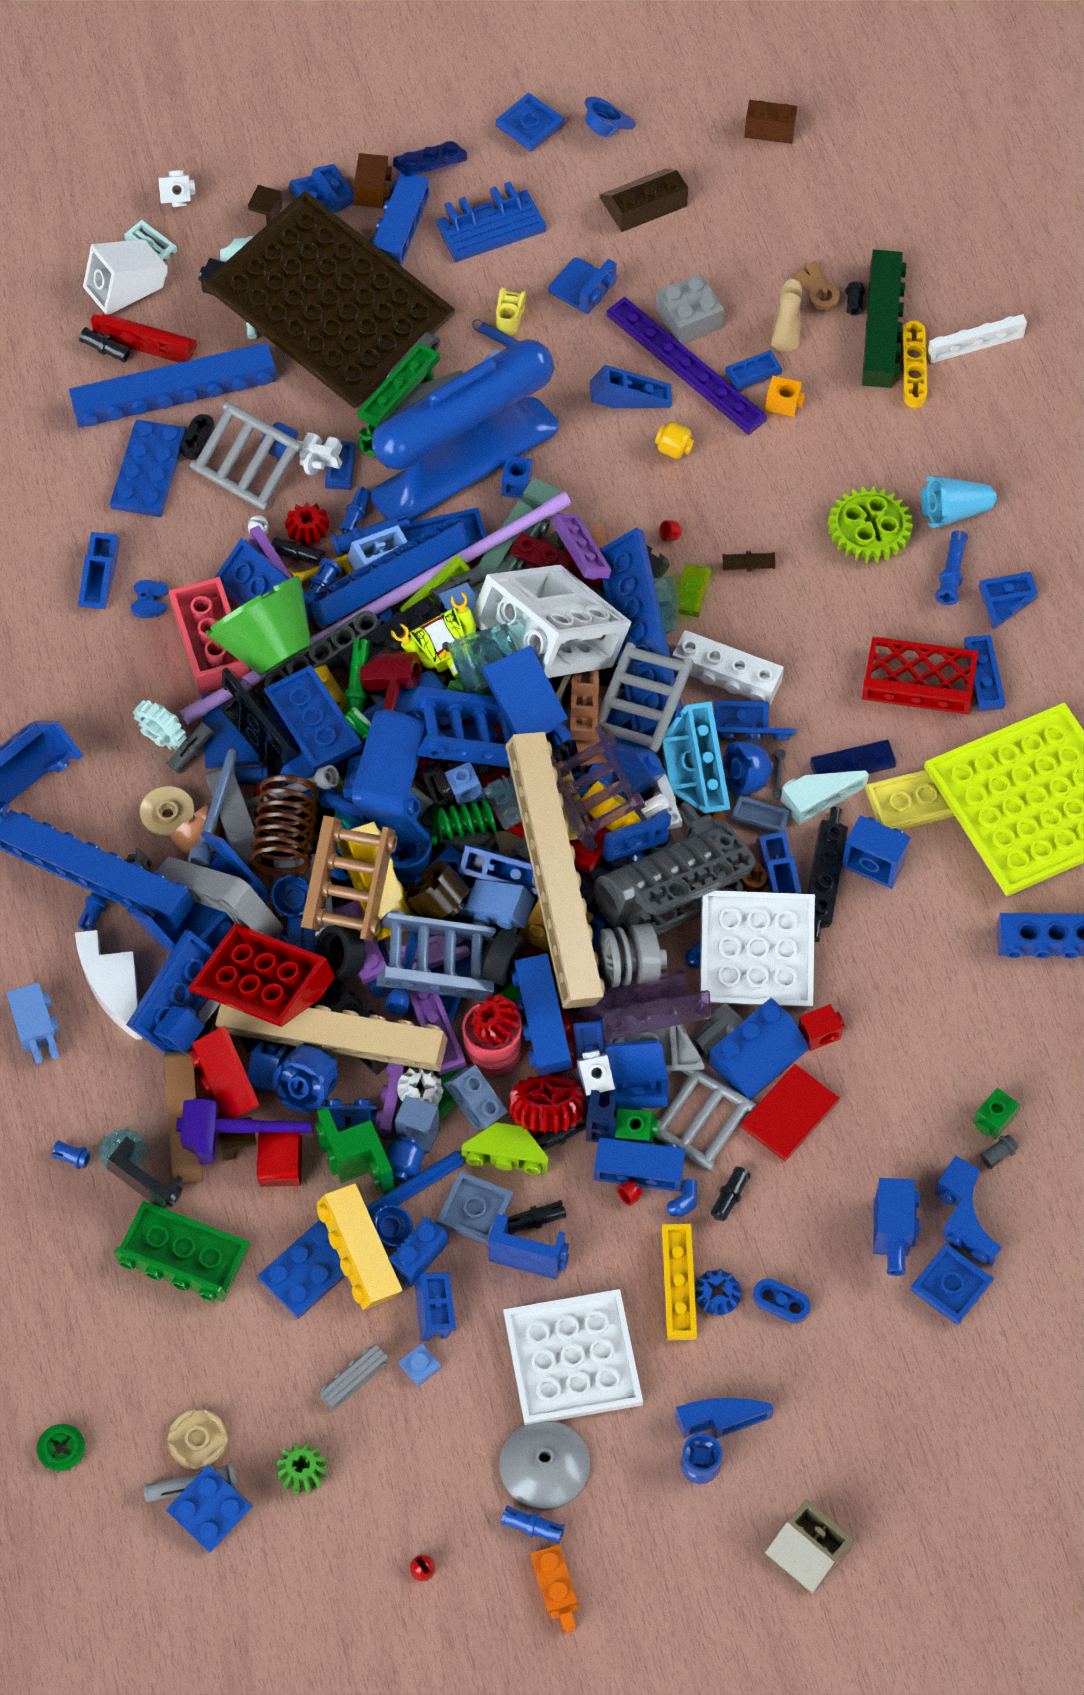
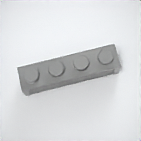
[319,1344,389,1412]

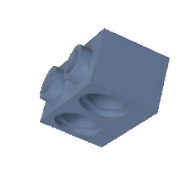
[443,1064,508,1131]

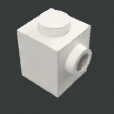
[576,1050,615,1095]

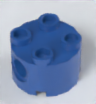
[272,1044,338,1113]

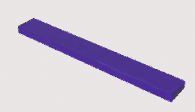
[606,297,767,435]

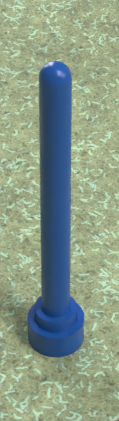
[385,912,420,1014]

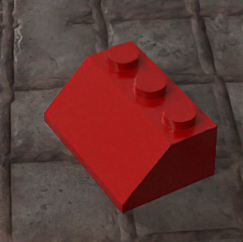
[189,1026,260,1119]

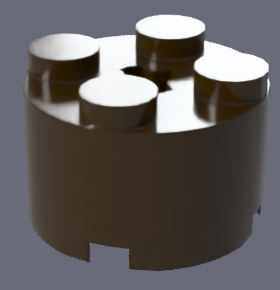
[403,860,470,920]

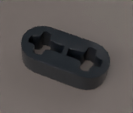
[181,414,215,460]

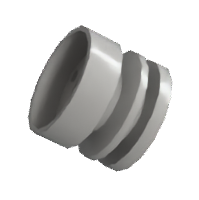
[598,923,661,988]

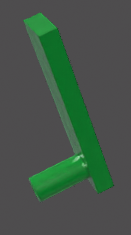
[357,343,441,427]

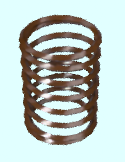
[250,774,320,877]

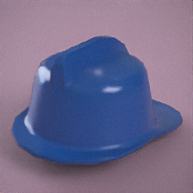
[585,97,636,137]

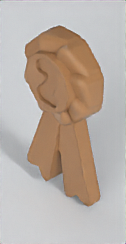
[793,261,840,311]

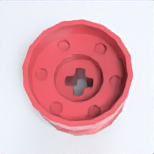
[462,1001,523,1077]

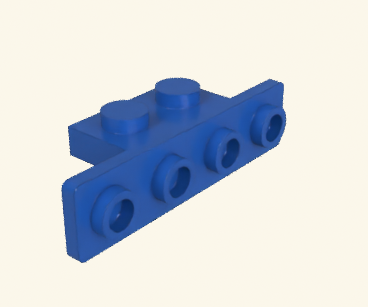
[714,700,796,740]

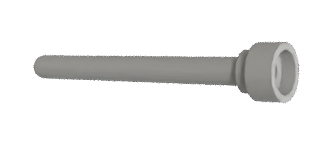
[244,765,340,809]

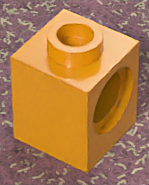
[765,376,805,417]

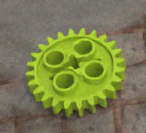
[828,486,913,563]

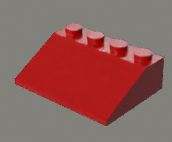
[188,923,335,1027]

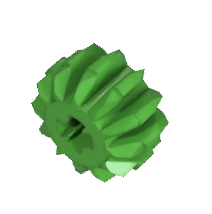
[276,1441,327,1495]

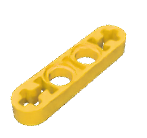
[902,321,927,408]

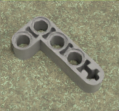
[205,769,262,866]

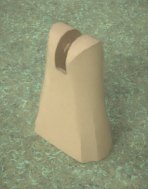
[771,279,802,352]

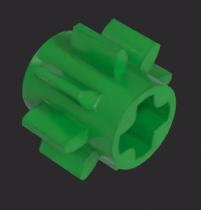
[356,425,376,458]

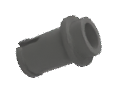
[980,1135,1018,1169]

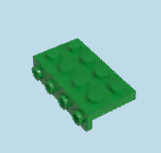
[114,1200,250,1303]

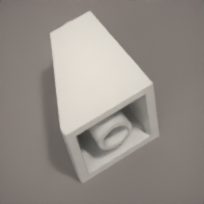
[83,239,168,315]

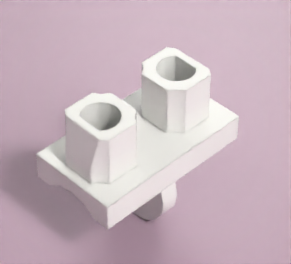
[297,432,343,475]

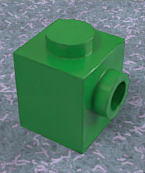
[973,1087,1020,1140]
[615,1109,660,1143]

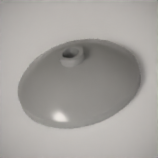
[499,1421,590,1510]

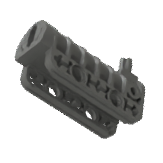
[594,802,755,936]

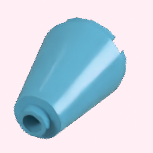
[921,475,997,528]

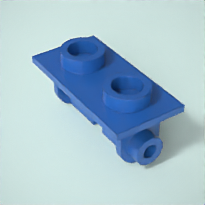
[318,1099,377,1128]

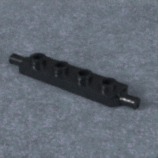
[807,806,848,942]

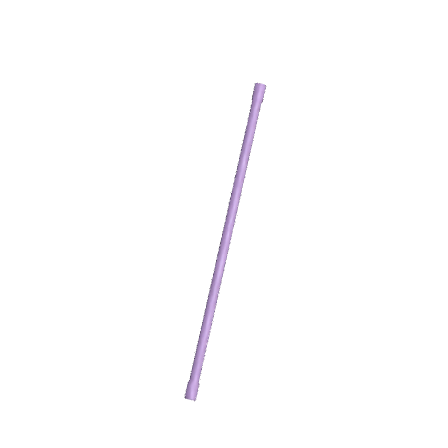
[179,491,571,725]

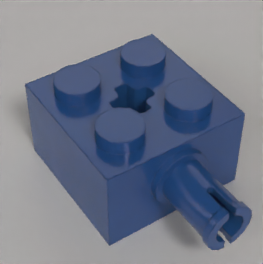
[873,1178,920,1276]

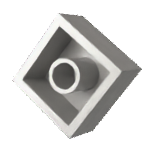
[655,274,724,344]

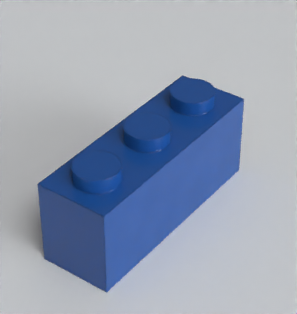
[594,1136,685,1192]

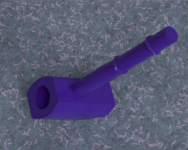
[176,1099,312,1165]

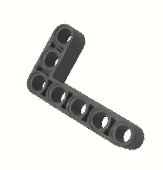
[264,611,381,688]

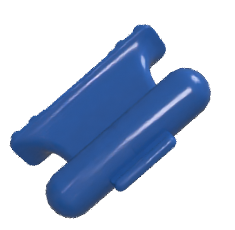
[371,339,559,522]

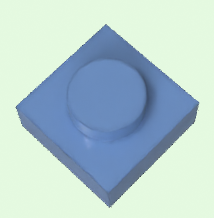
[399,1344,441,1387]

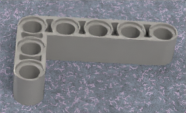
[155,856,284,938]

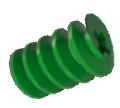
[436,799,496,843]

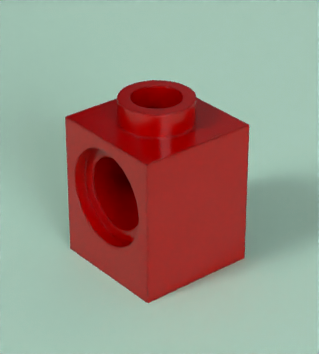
[798,1004,845,1051]

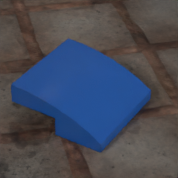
[288,164,354,213]

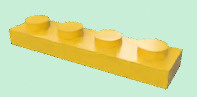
[661,1224,697,1340]

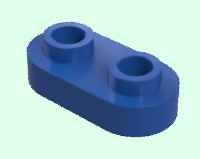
[753,1279,810,1323]

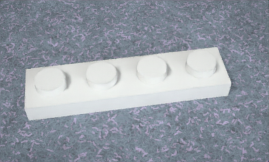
[927,314,1027,364]

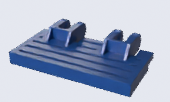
[436,182,546,263]

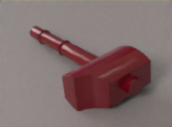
[360,651,422,711]

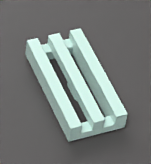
[124,220,177,260]

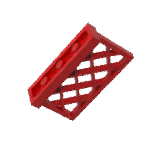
[862,636,979,715]

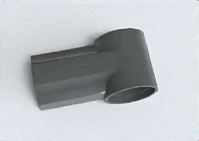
[690,1003,744,1059]

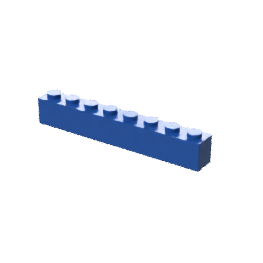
[69,342,277,428]
[0,810,195,930]

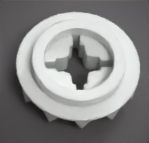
[397,1068,444,1105]

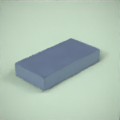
[730,795,791,834]

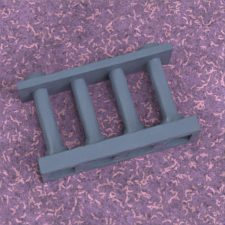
[376,911,496,1001]

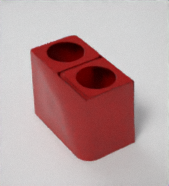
[257,1132,302,1187]

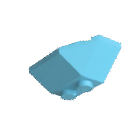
[661,701,730,814]

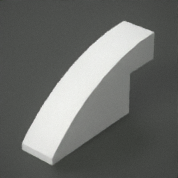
[75,930,142,1040]

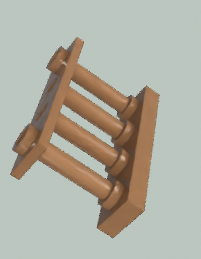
[301,816,397,942]

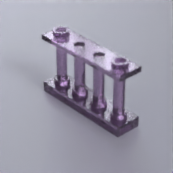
[551,725,647,852]
[578,970,711,1040]

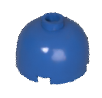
[723,741,773,795]

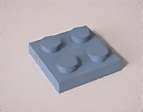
[437,1171,513,1246]

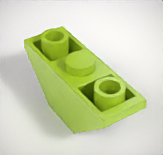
[461,1122,548,1175]

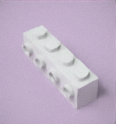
[672,630,784,706]

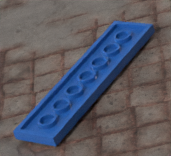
[599,527,683,735]

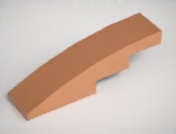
[570,670,599,741]

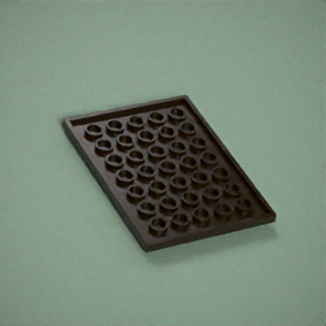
[204,191,455,409]

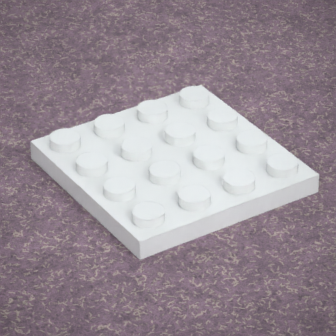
[699,891,815,1007]
[503,1289,643,1426]

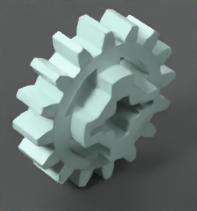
[133,700,187,750]

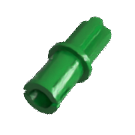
[344,707,371,741]

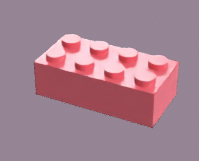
[169,577,250,694]

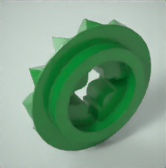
[37,1424,86,1473]

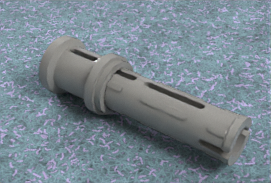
[144,1462,238,1503]

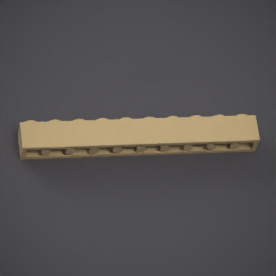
[506,732,605,1009]

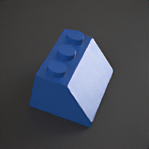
[708,998,809,1101]

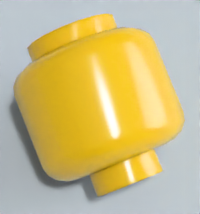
[655,422,695,460]

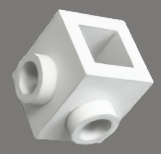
[158,170,195,207]

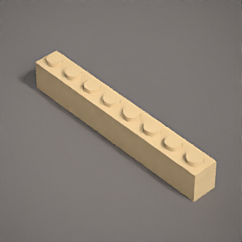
[215,1004,448,1072]

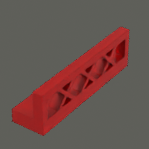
[91,313,197,363]

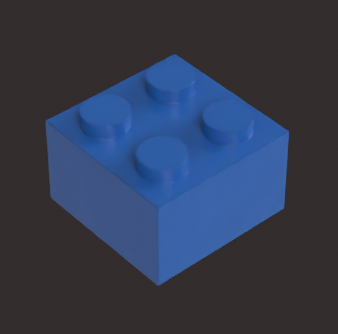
[842,815,911,889]

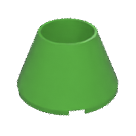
[205,576,311,676]

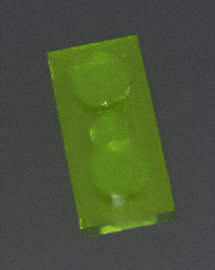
[673,563,711,618]

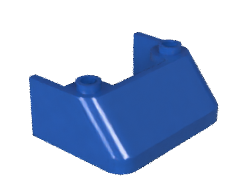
[352,709,446,843]
[0,721,83,824]
[127,831,268,953]

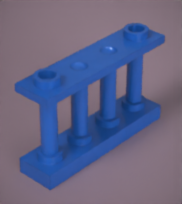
[409,686,513,768]

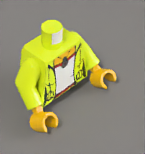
[391,591,476,678]

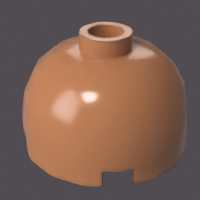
[170,803,224,855]

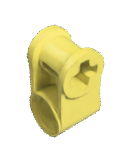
[496,287,526,336]

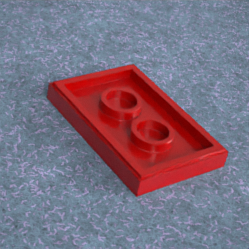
[741,1064,839,1162]

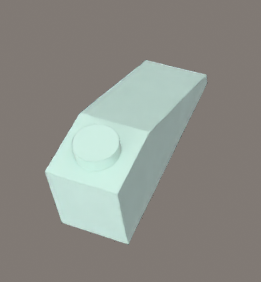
[781,770,869,825]

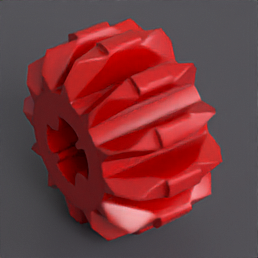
[285,501,330,547]
[471,994,522,1045]

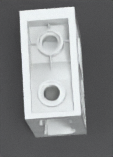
[472,565,632,678]

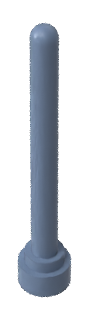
[188,748,238,868]

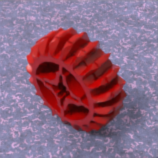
[509,1074,587,1134]

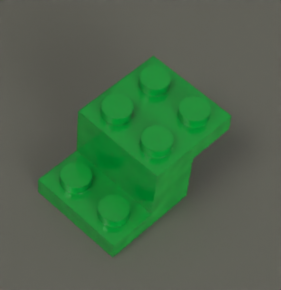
[314,1107,394,1195]

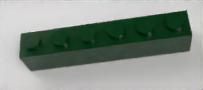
[862,249,907,388]

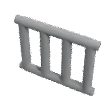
[189,401,303,511]
[598,642,694,753]
[631,1070,756,1171]

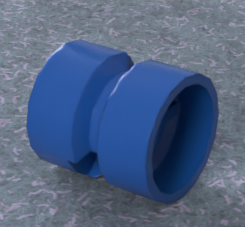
[681,1433,722,1484]

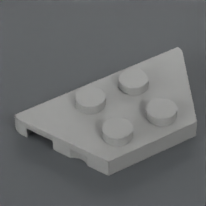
[605,1013,705,1071]

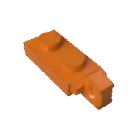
[530,1544,579,1634]

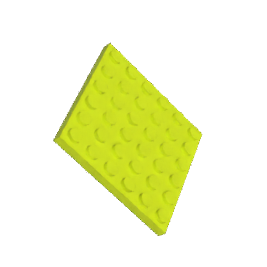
[924,702,1084,897]

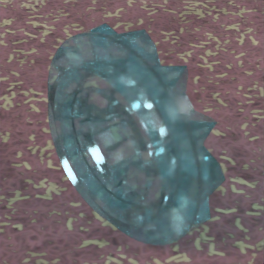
[99,1128,146,1168]

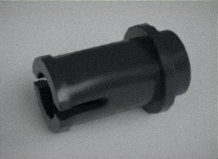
[845,281,865,316]

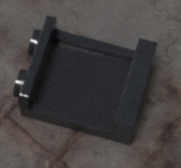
[107,1136,183,1208]

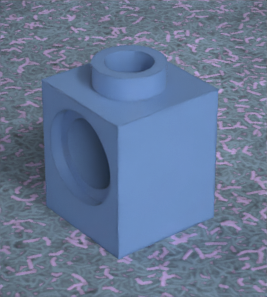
[445,762,486,807]

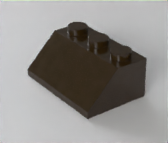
[599,169,688,232]

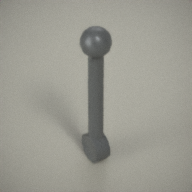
[772,749,786,800]

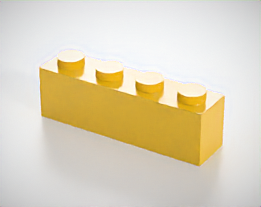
[337,822,414,942]
[316,1183,403,1310]

